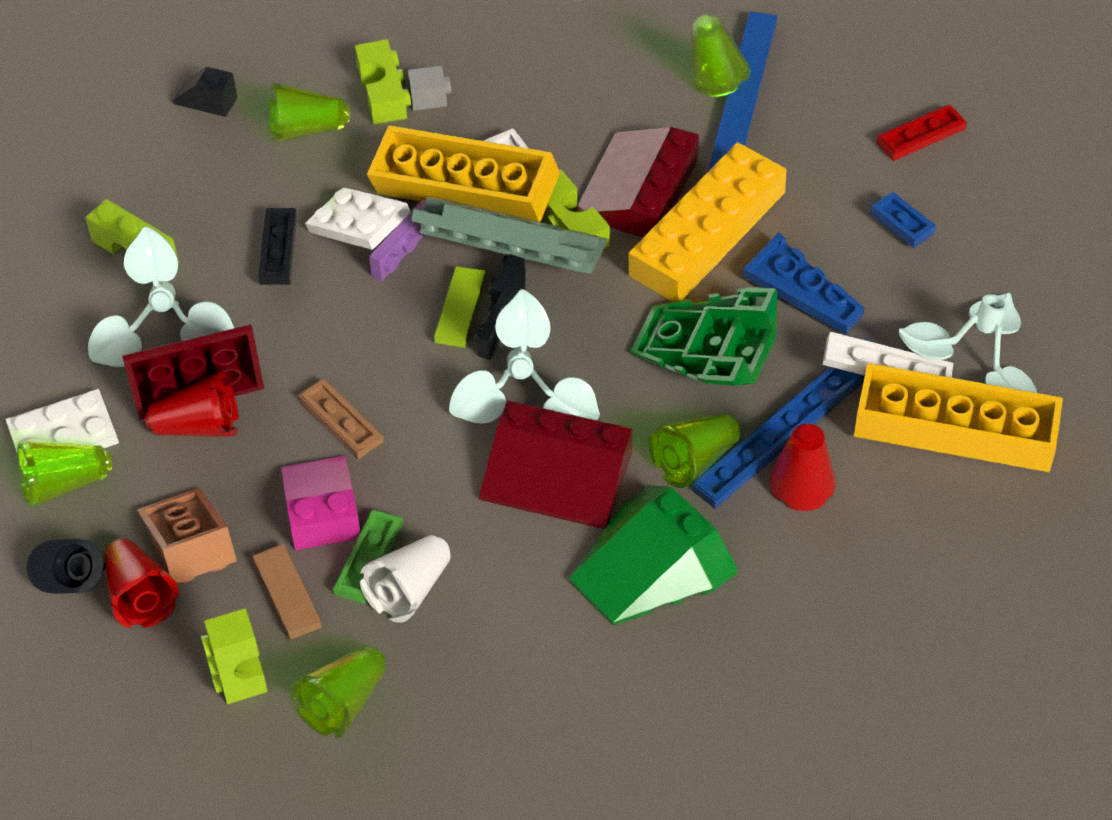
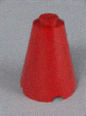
[145,373,239,437]
[769,424,836,511]
[104,539,180,628]

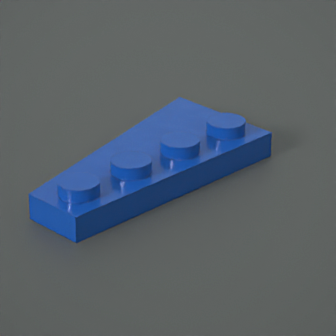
[743,232,864,335]

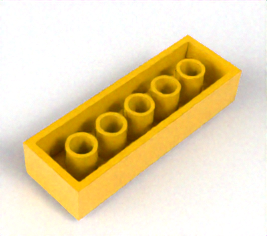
[367,125,560,222]
[628,142,787,302]
[854,363,1063,473]

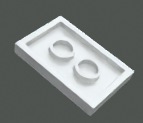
[305,187,411,250]
[6,389,119,475]

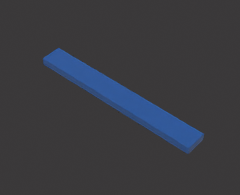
[707,11,777,173]
[691,338,871,509]

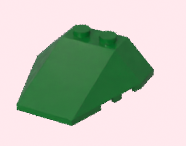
[631,287,777,386]
[569,485,738,626]

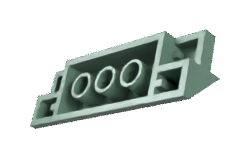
[411,197,607,275]

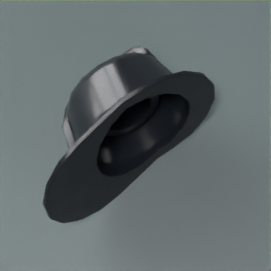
[26,539,106,594]

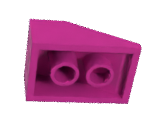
[281,456,360,550]

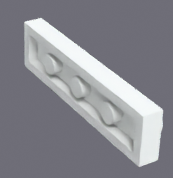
[822,332,953,378]

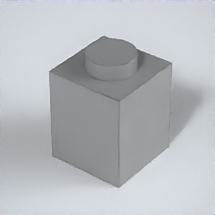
[408,66,451,111]

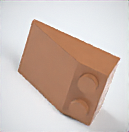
[137,487,237,583]

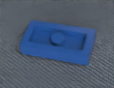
[870,191,936,248]

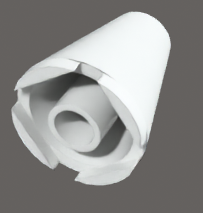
[360,535,451,623]

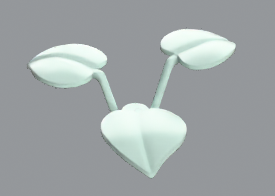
[88,226,234,367]
[449,289,600,424]
[899,293,1037,393]

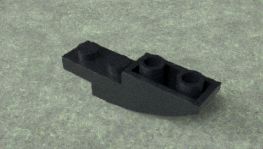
[474,254,526,360]

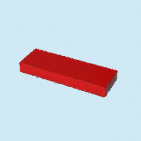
[877,104,967,161]

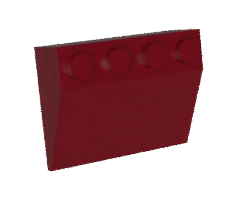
[574,127,699,238]
[122,324,264,420]
[479,400,633,529]

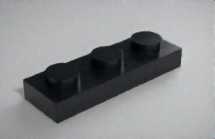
[258,208,297,285]

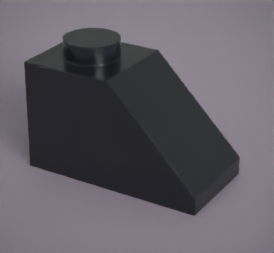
[173,67,238,117]

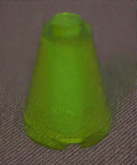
[692,15,750,97]
[269,83,350,142]
[649,413,740,488]
[17,441,112,506]
[291,646,386,738]

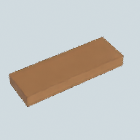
[298,378,384,459]
[252,544,322,640]

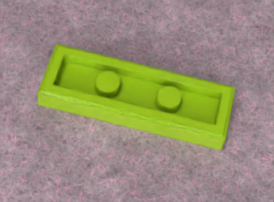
[434,266,486,348]

